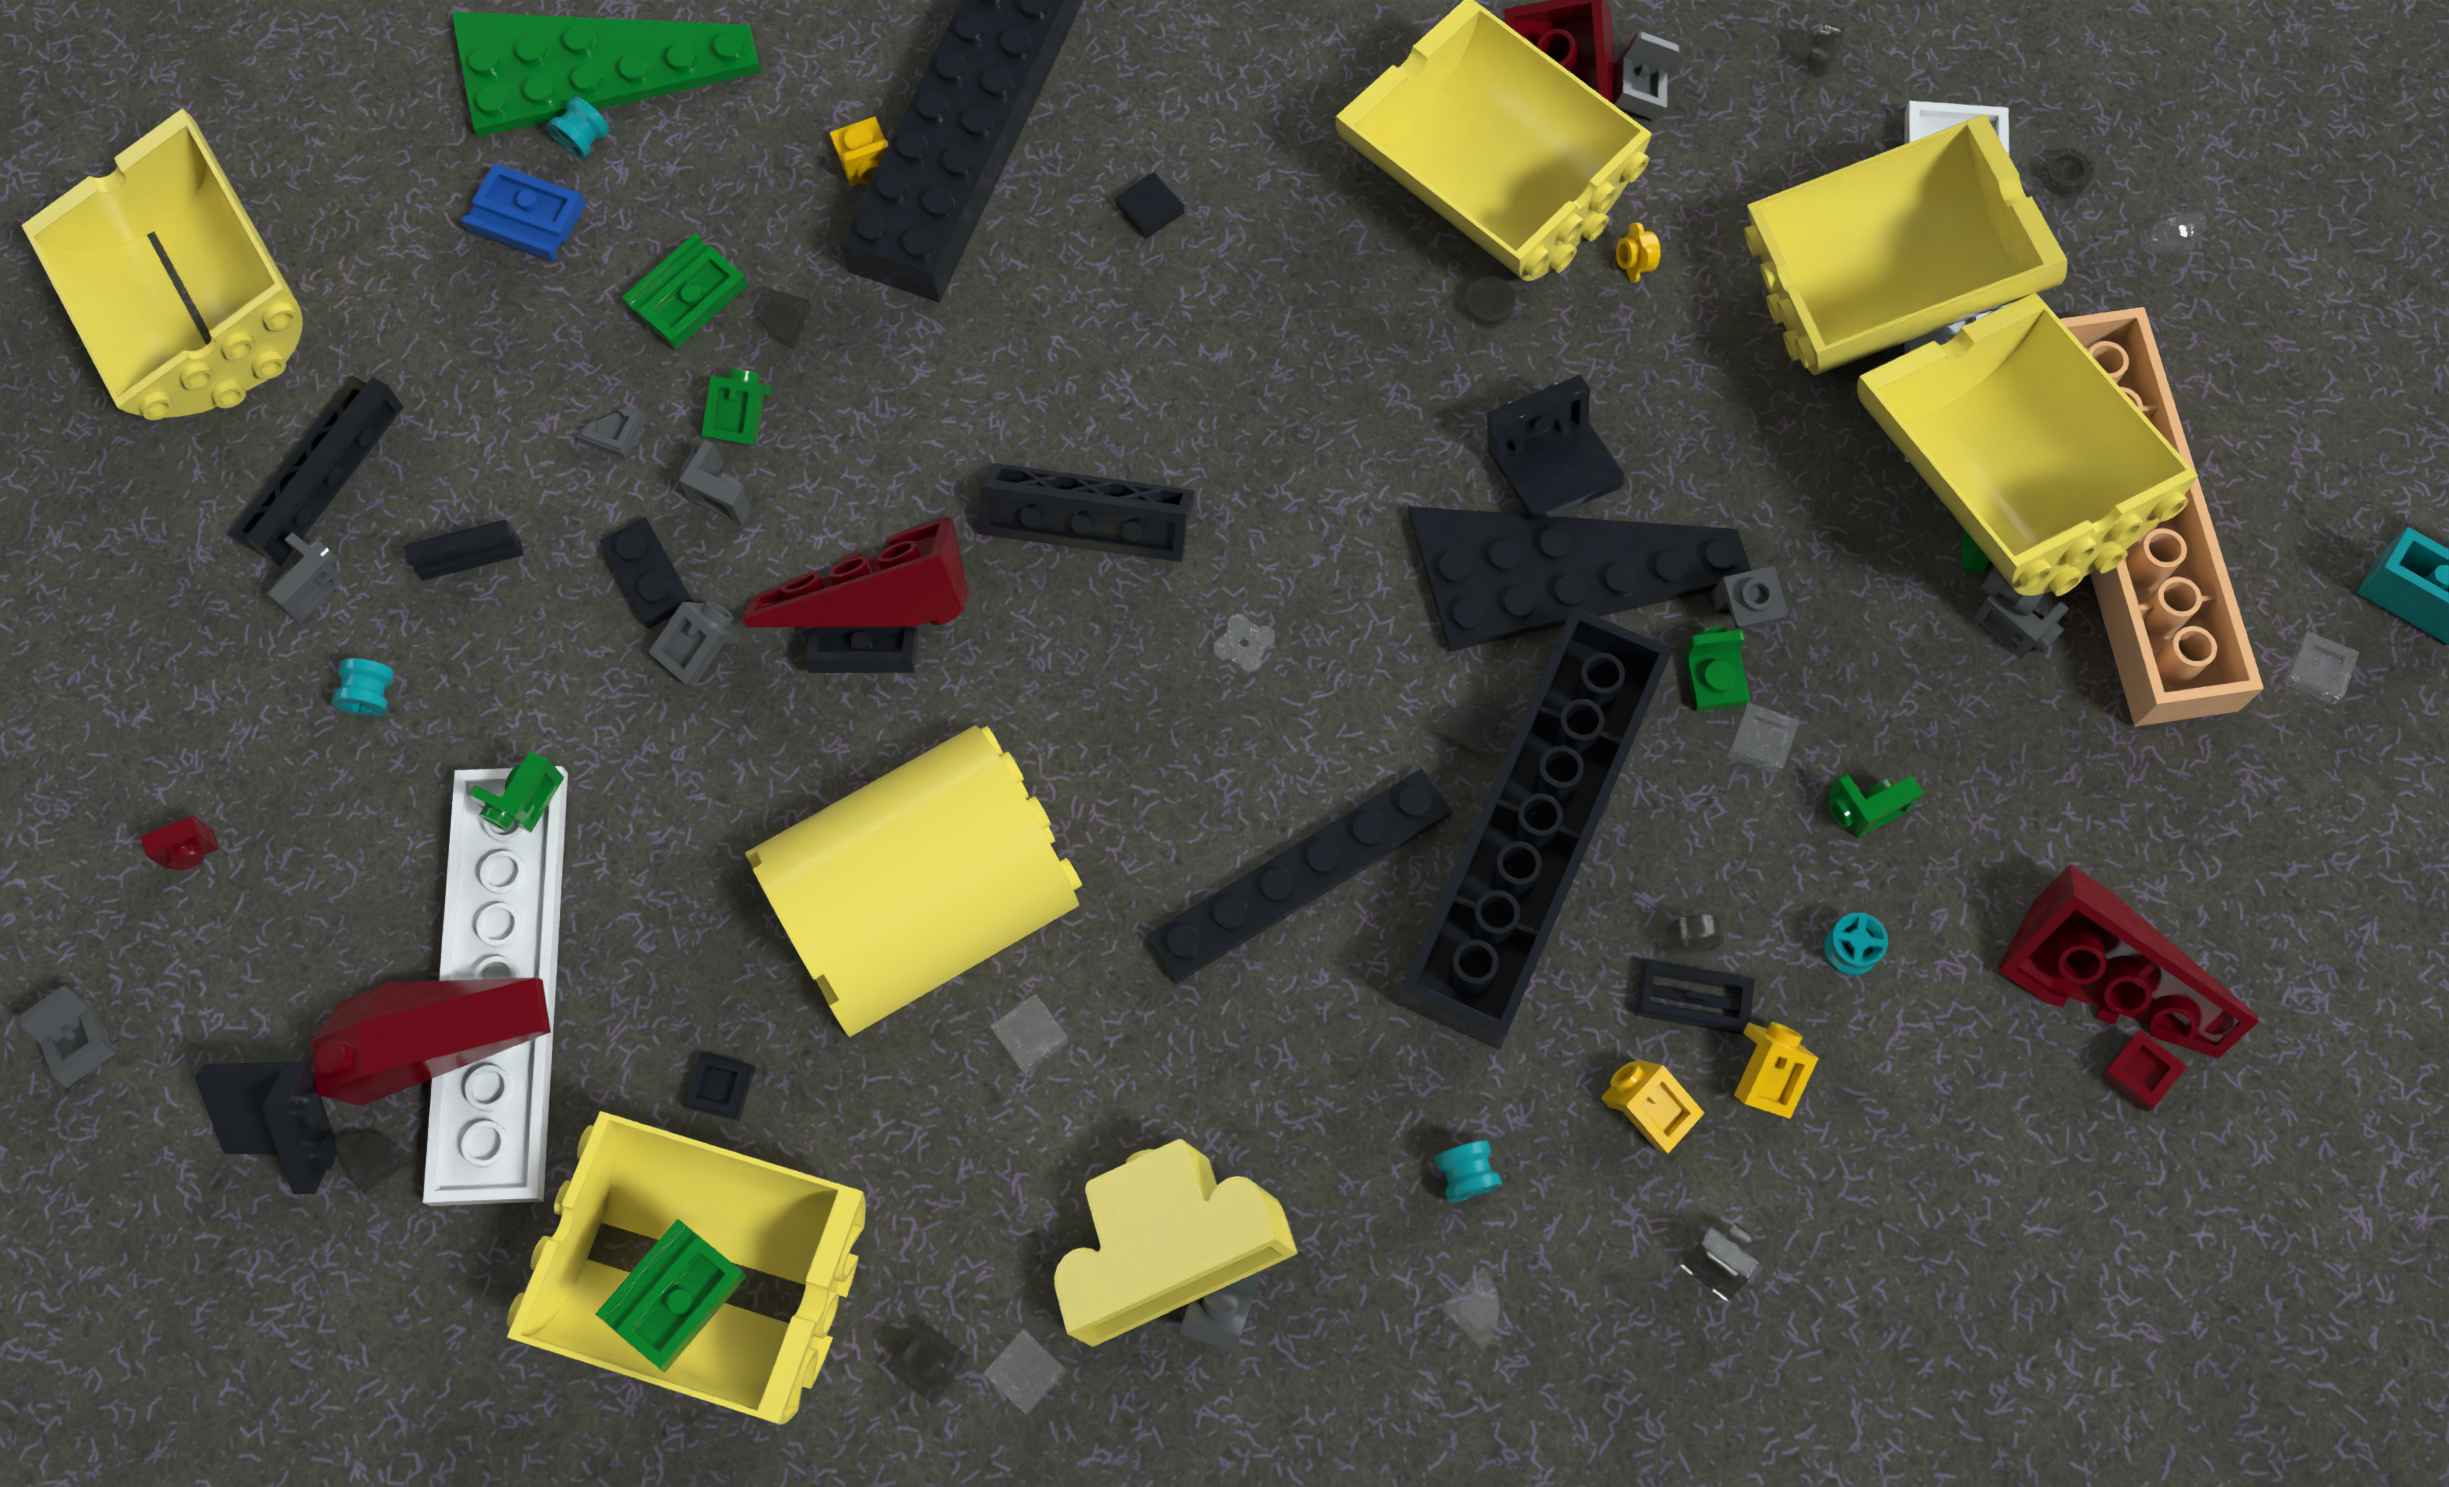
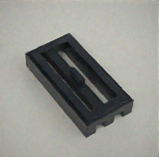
[404,519,524,581]
[1636,960,1755,1035]

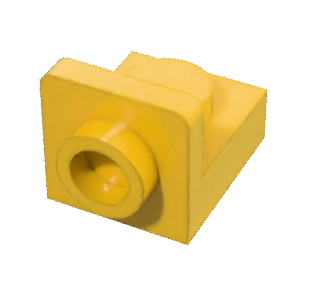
[830,117,889,187]
[1734,1022,1819,1119]
[1601,1060,1704,1154]

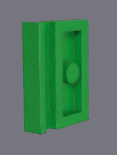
[622,233,748,350]
[595,1219,747,1373]

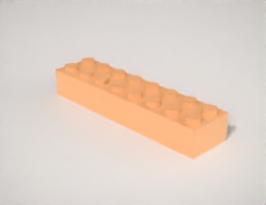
[2060,307,2264,727]

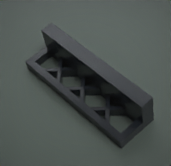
[227,376,404,567]
[978,463,1195,562]

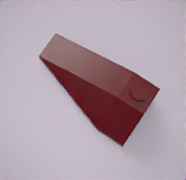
[1504,0,1615,105]
[743,516,968,627]
[1999,864,2259,1058]
[311,977,551,1106]

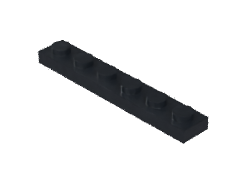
[1147,768,1452,984]

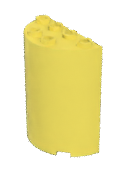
[1336,0,1652,281]
[22,108,303,420]
[1744,114,2067,376]
[1857,293,2198,596]
[745,725,1082,1037]
[507,1111,866,1425]

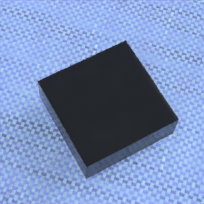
[1115,171,1185,239]
[683,1052,756,1122]

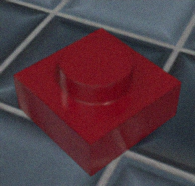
[140,816,219,870]
[2100,1029,2187,1112]

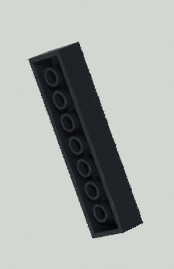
[840,0,1084,303]
[1397,607,1674,1050]

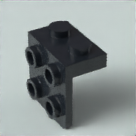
[1487,375,1625,521]
[195,1061,336,1194]

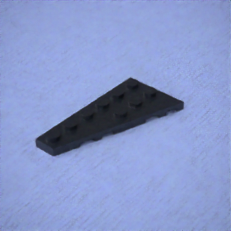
[1408,506,1752,652]

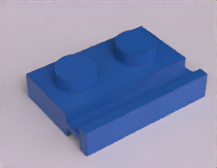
[461,163,586,262]

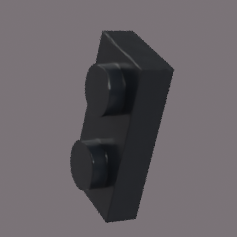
[599,517,693,629]
[805,626,919,673]

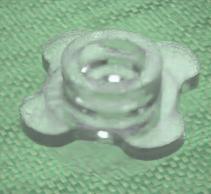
[1213,614,1275,673]

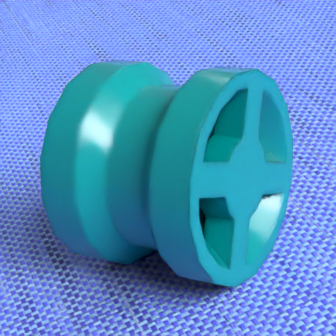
[546,96,610,160]
[331,658,394,716]
[1824,913,1888,975]
[1434,1140,1502,1203]

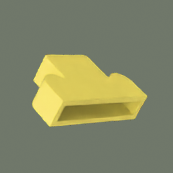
[1054,1139,1298,1347]

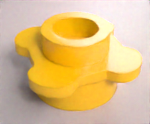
[1616,222,1660,283]

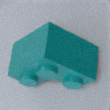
[2357,527,2449,645]

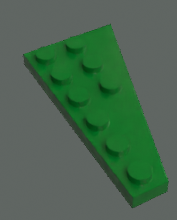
[452,11,761,138]

